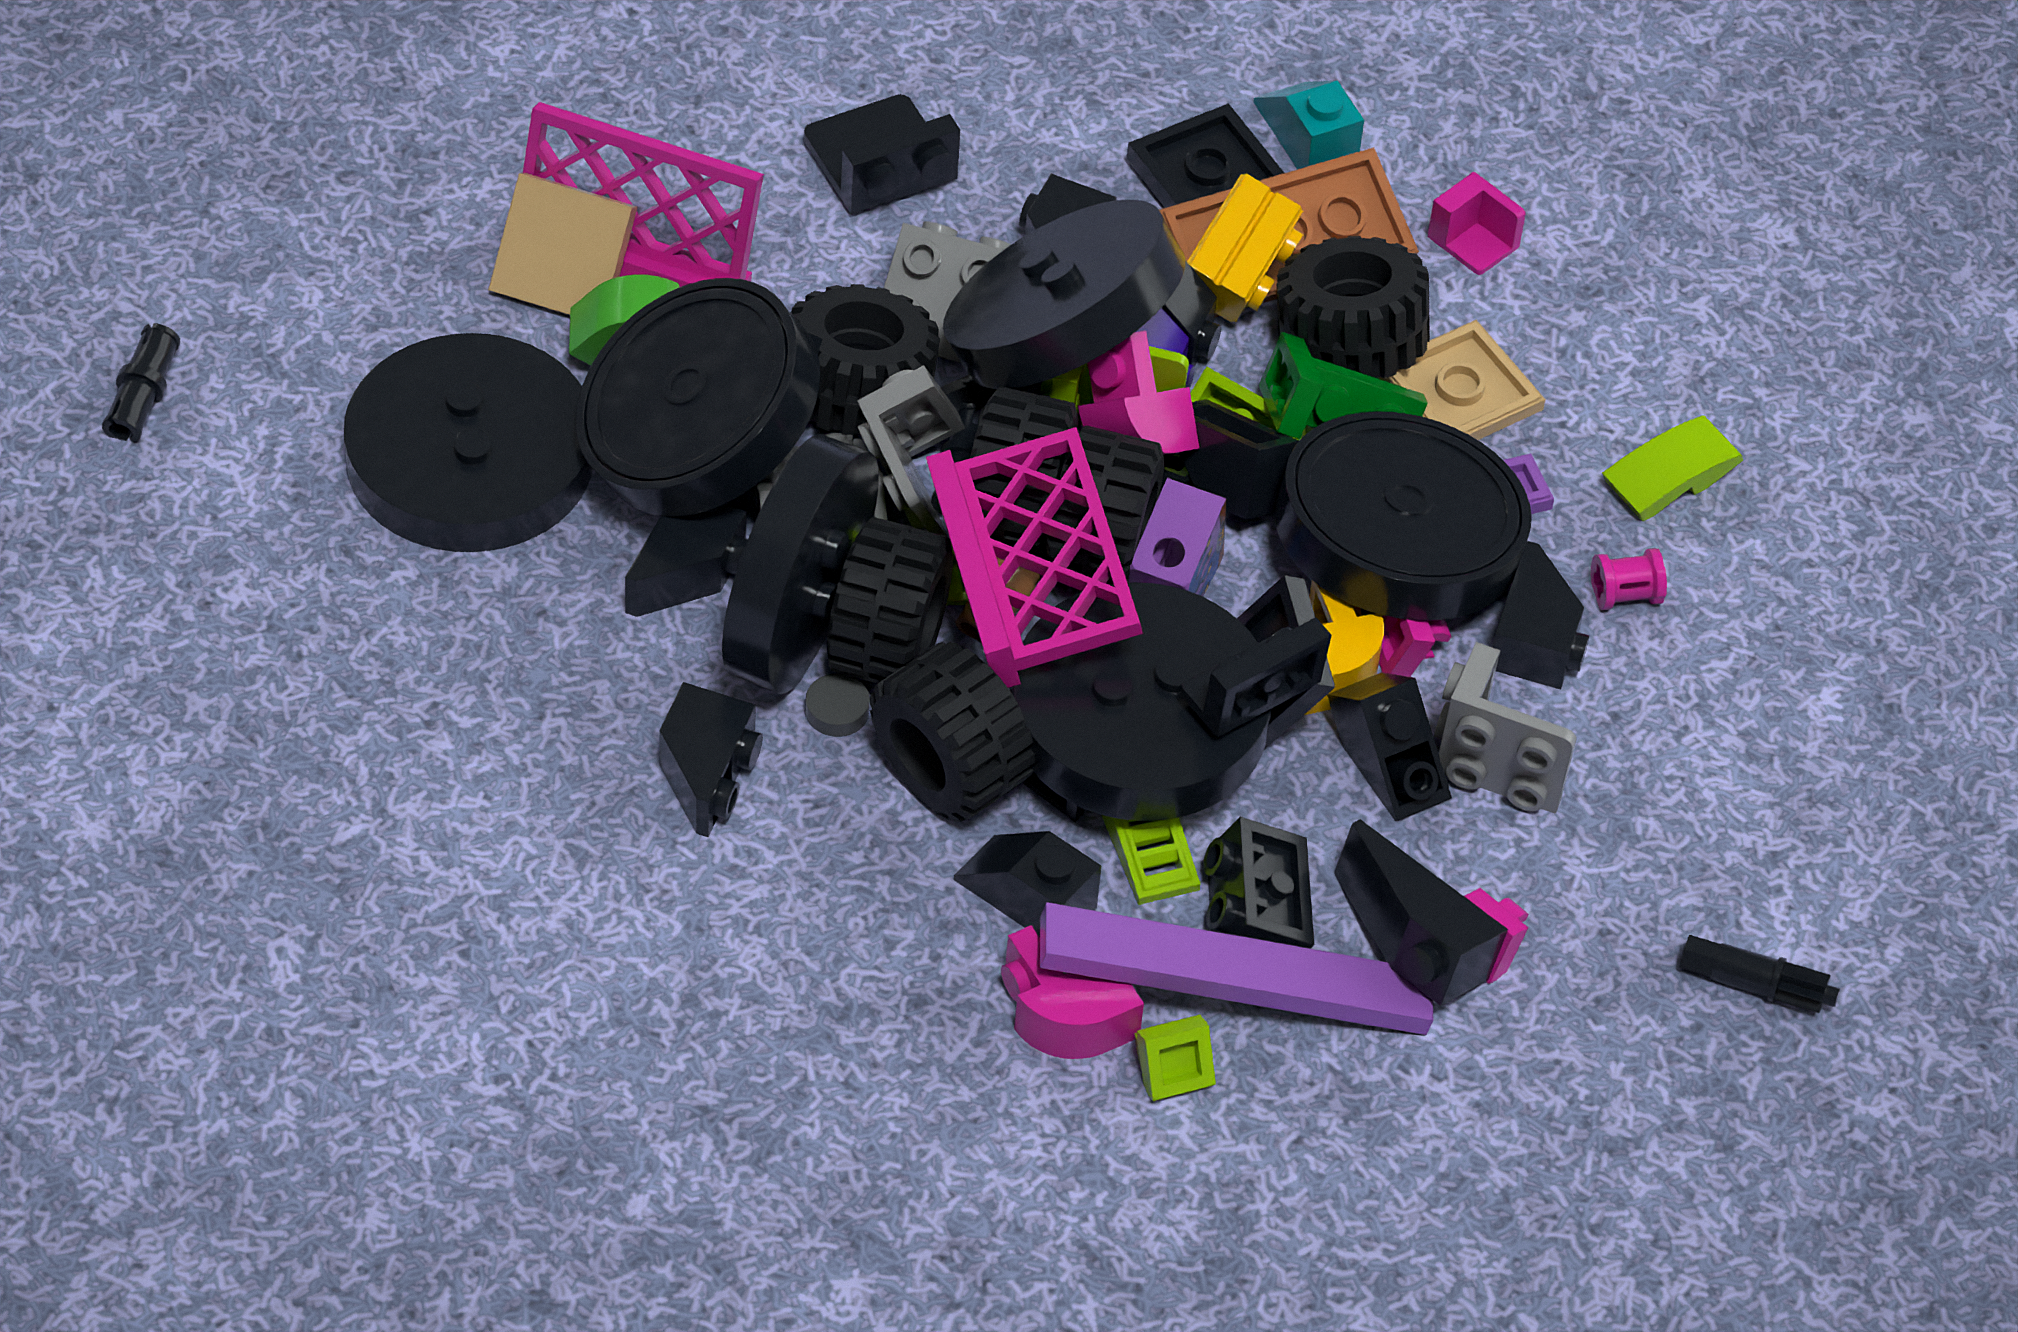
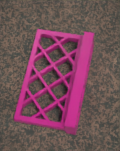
[523,102,764,287]
[926,427,1143,688]

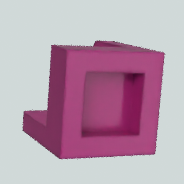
[1427,171,1526,275]

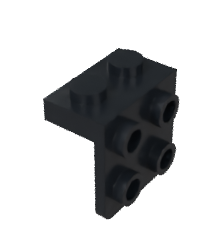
[804,94,961,214]

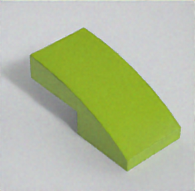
[1602,415,1743,522]

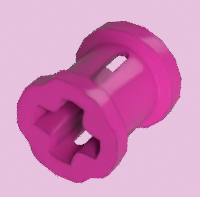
[1591,548,1667,610]

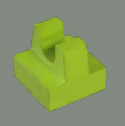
[1134,1014,1216,1101]

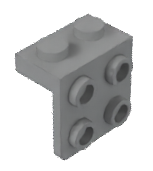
[884,221,1012,363]
[857,365,965,536]
[1434,642,1577,814]

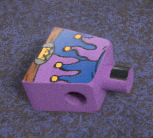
[1129,478,1226,597]

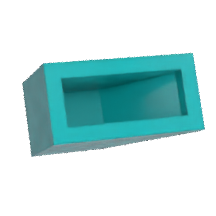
[1253,80,1365,169]

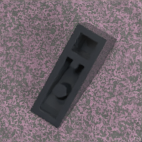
[1334,819,1508,1006]

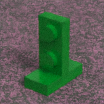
[1258,332,1428,439]

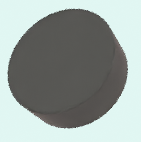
[805,673,870,737]

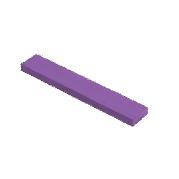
[1040,902,1434,1035]

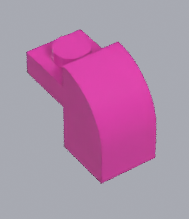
[1078,331,1200,455]
[1001,925,1144,1059]

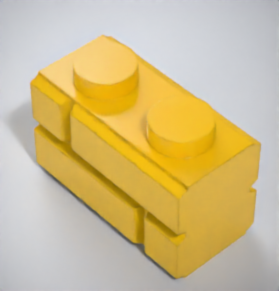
[1187,173,1303,322]

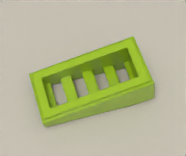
[1101,815,1201,905]

